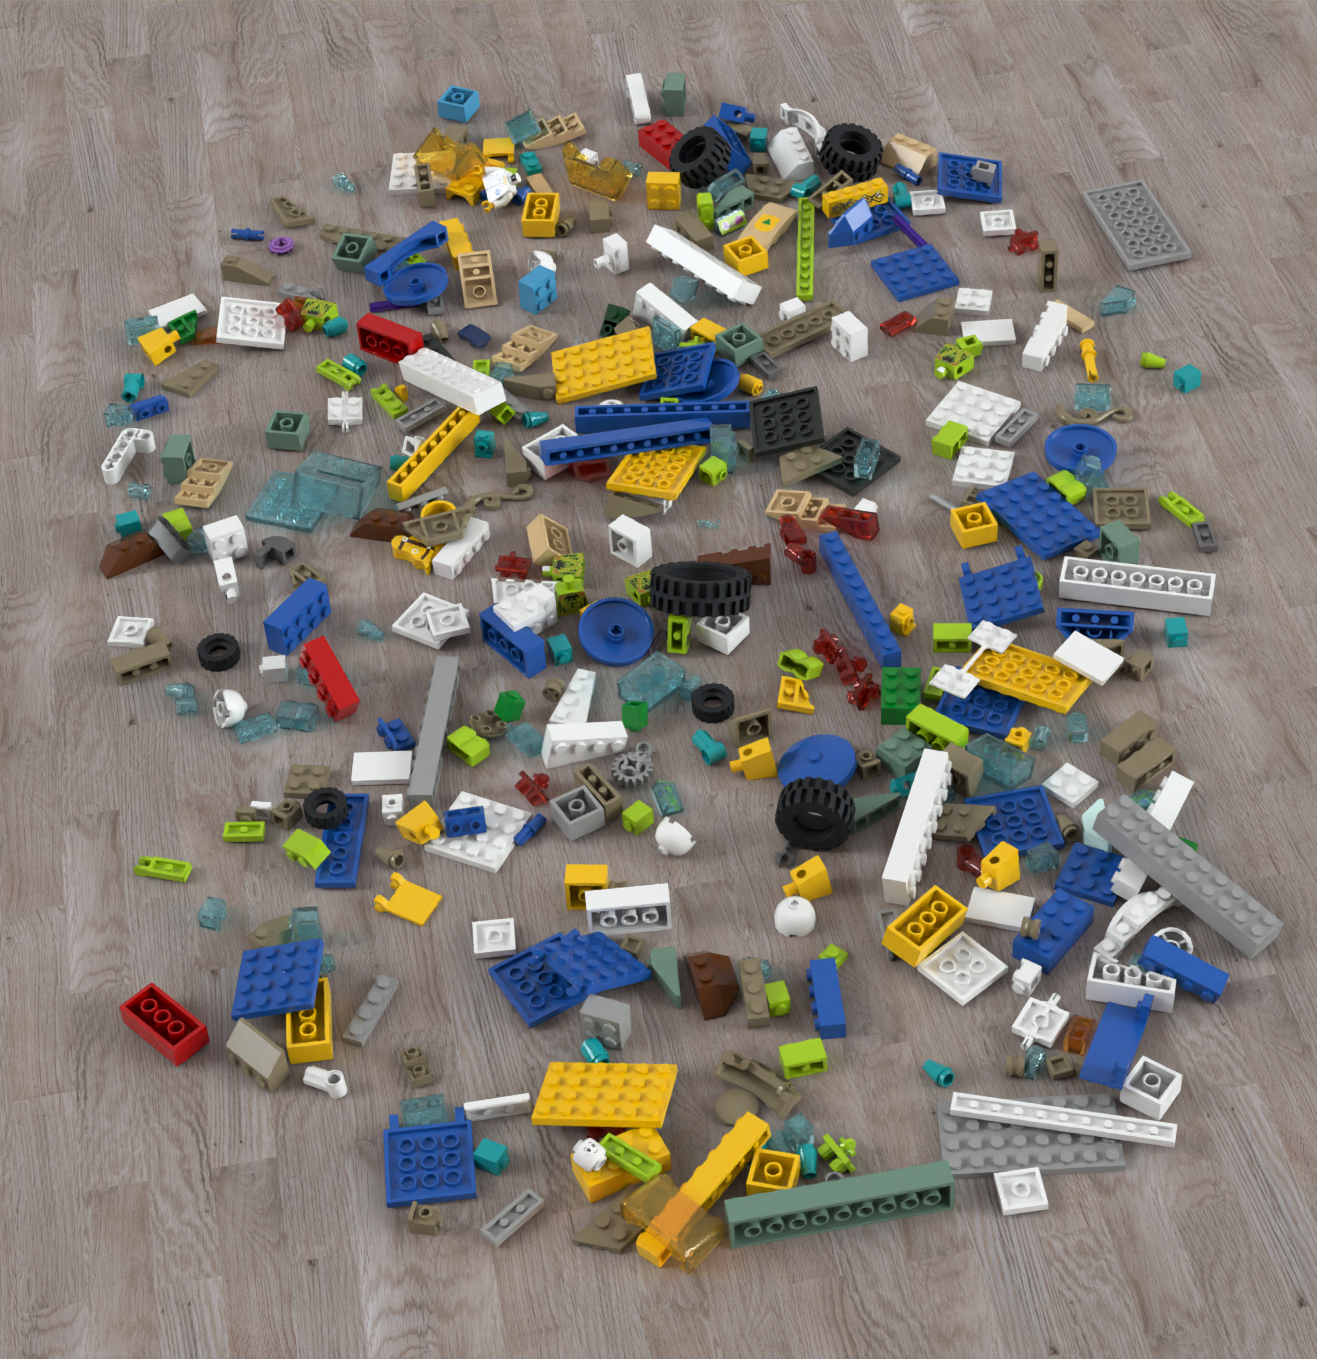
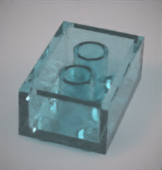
[617,651,686,713]
[965,733,1036,791]

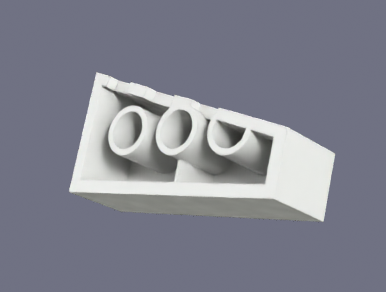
[632,283,698,342]
[1022,301,1068,372]
[541,721,628,769]
[1086,952,1176,1013]

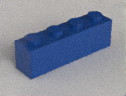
[1137,934,1230,1004]
[806,958,846,1040]

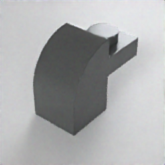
[254,536,297,570]

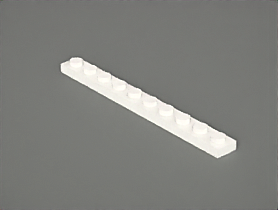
[950,1092,1177,1148]

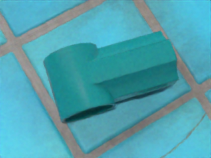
[790,174,821,199]
[892,182,912,209]
[121,373,145,403]
[692,729,727,765]

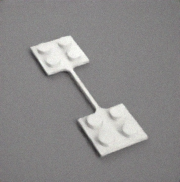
[929,620,1017,699]

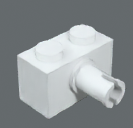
[593,233,629,275]

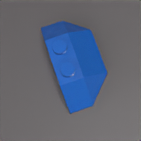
[828,198,873,248]
[1056,608,1134,640]

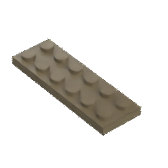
[758,300,847,358]

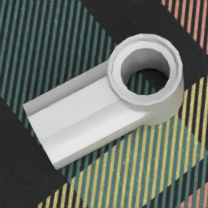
[303,1066,347,1099]

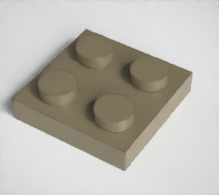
[283,764,331,799]

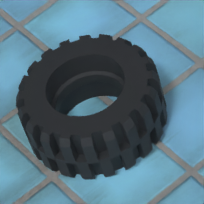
[819,123,883,183]
[669,126,731,189]
[775,776,856,851]

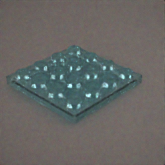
[245,470,340,533]

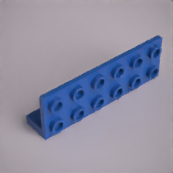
[1079,993,1154,1090]

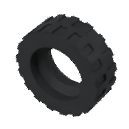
[197,633,240,672]
[692,683,735,724]
[303,787,349,830]

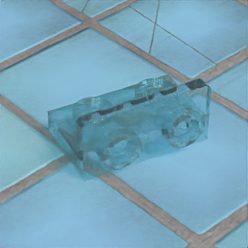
[651,315,681,351]
[1074,383,1111,411]
[233,712,277,744]
[506,721,544,758]
[400,1094,448,1127]

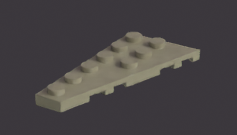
[319,224,406,272]

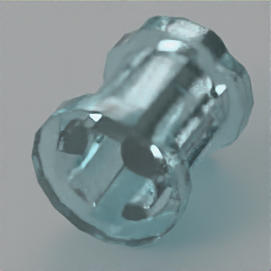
[621,159,642,177]
[128,482,151,500]
[175,696,198,715]
[1029,724,1052,751]

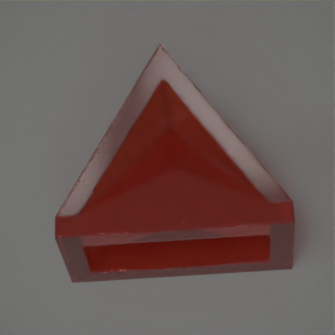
[573,458,611,483]

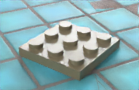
[1092,488,1151,530]

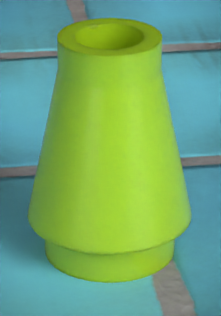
[1139,351,1166,369]

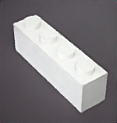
[432,517,490,580]

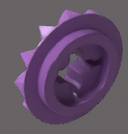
[268,237,295,255]

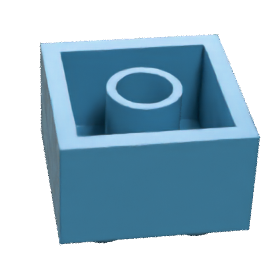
[437,85,480,123]
[518,265,557,315]

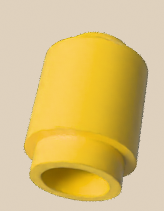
[737,374,763,396]

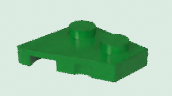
[167,310,198,345]

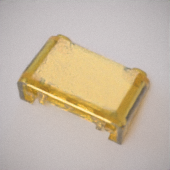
[412,127,488,182]
[562,141,633,201]
[620,1174,725,1275]

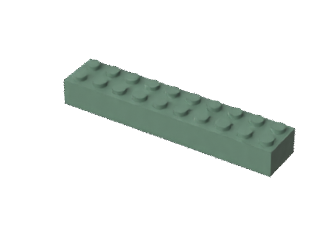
[724,1160,955,1249]

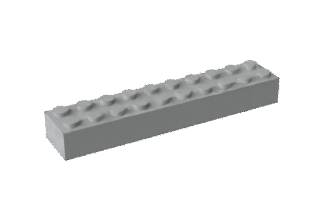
[1092,794,1284,959]

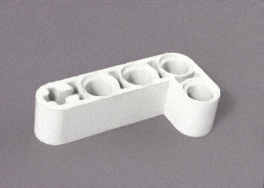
[625,73,651,125]
[101,428,156,484]

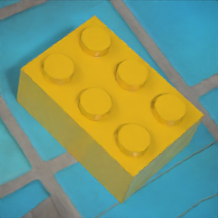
[521,192,561,238]

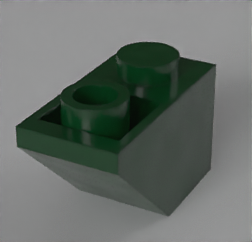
[599,303,631,338]

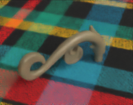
[1056,403,1133,425]
[464,483,534,518]

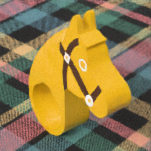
[391,500,456,576]

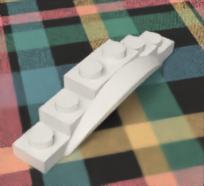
[780,103,826,164]
[1093,887,1183,960]

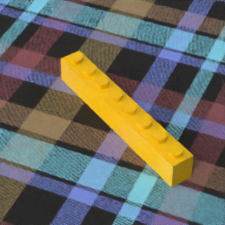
[387,406,481,502]
[635,1111,771,1268]

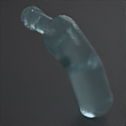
[697,519,721,530]

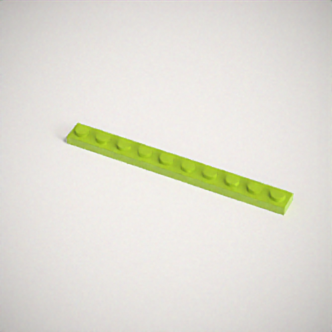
[796,197,815,301]

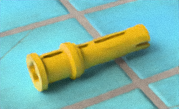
[1079,339,1099,383]

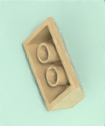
[879,133,937,176]
[526,513,573,568]

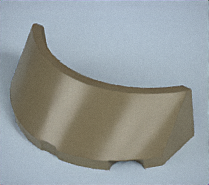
[713,1051,802,1119]

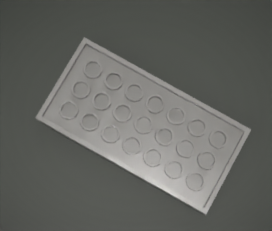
[1082,180,1192,271]
[936,1093,1125,1179]

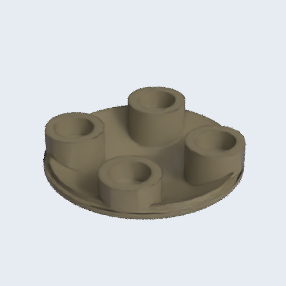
[468,710,507,737]
[715,1089,759,1126]

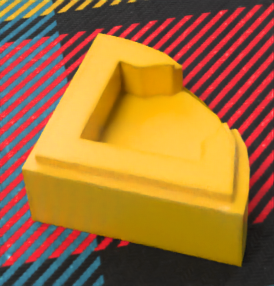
[394,384,409,402]

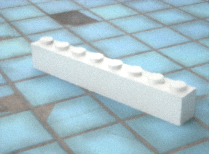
[1111,771,1194,900]

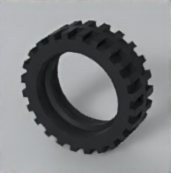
[650,561,752,618]

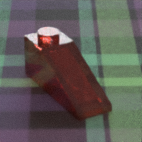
[820,505,880,541]

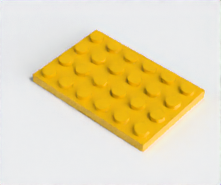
[551,326,657,404]
[606,445,707,501]
[961,644,1092,714]
[531,1062,678,1128]

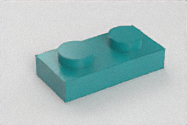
[519,151,543,176]

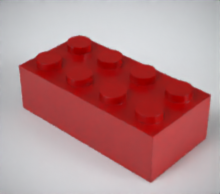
[638,119,684,171]
[356,312,424,365]
[299,635,360,722]
[119,982,210,1067]

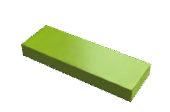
[599,1133,662,1184]

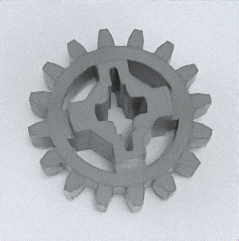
[611,752,654,789]

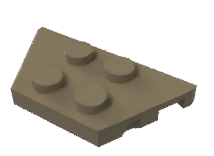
[745,173,802,204]
[779,445,843,487]
[403,506,472,547]
[931,803,997,842]
[573,1183,651,1255]

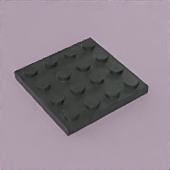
[749,386,825,458]
[815,427,901,497]

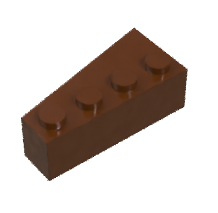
[697,543,772,585]

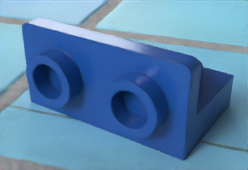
[129,394,169,421]
[376,718,416,751]
[444,806,487,838]

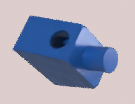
[718,102,756,124]

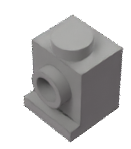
[970,160,996,186]

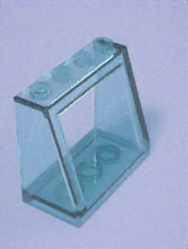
[291,450,382,520]

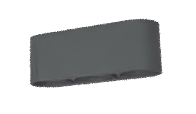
[147,516,192,565]

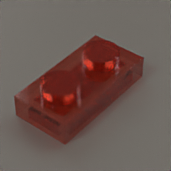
[880,311,916,337]

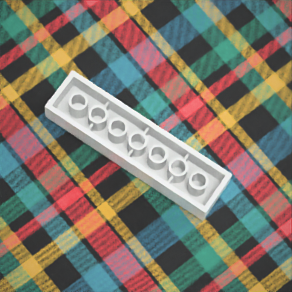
[646,225,762,305]
[399,348,506,415]
[1059,556,1216,616]
[882,748,953,906]

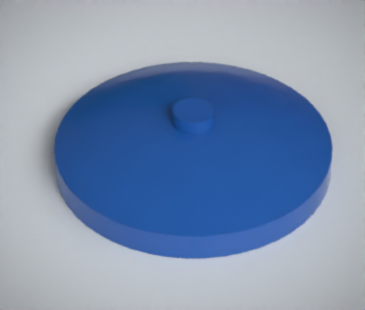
[383,262,449,306]
[674,358,740,403]
[1044,424,1117,476]
[578,597,654,667]
[778,734,857,788]

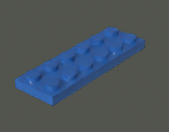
[314,794,370,888]

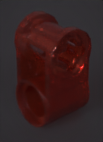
[779,515,807,549]

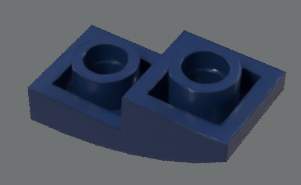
[457,324,492,349]

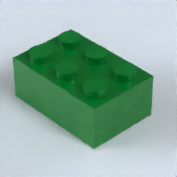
[881,667,921,725]

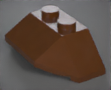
[350,508,415,543]
[99,531,165,580]
[683,951,740,1021]

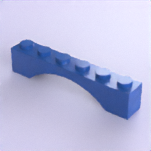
[364,221,449,287]

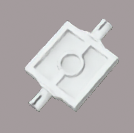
[328,391,363,433]
[1011,993,1070,1051]

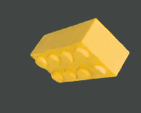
[881,885,968,968]
[286,977,333,1064]
[570,1127,672,1203]

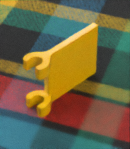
[482,137,515,163]
[374,872,442,927]

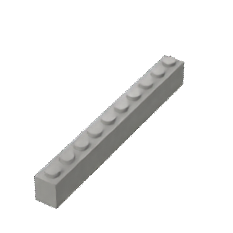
[406,656,461,809]

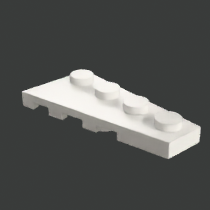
[491,578,559,604]
[549,668,596,724]

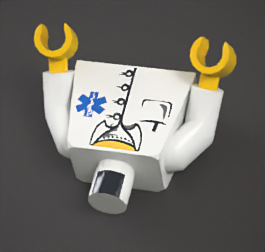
[473,165,521,213]

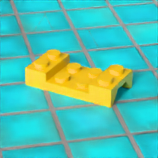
[445,155,505,206]

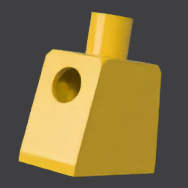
[137,328,181,366]
[729,737,778,780]
[395,800,443,845]
[976,841,1020,891]
[782,855,833,901]

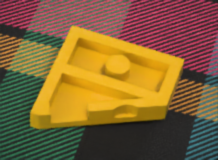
[776,676,815,715]

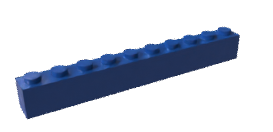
[574,401,751,433]
[540,417,714,466]
[819,531,901,669]

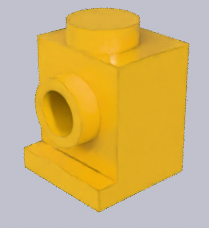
[890,603,916,637]
[1004,727,1031,759]

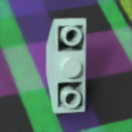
[1081,799,1115,853]

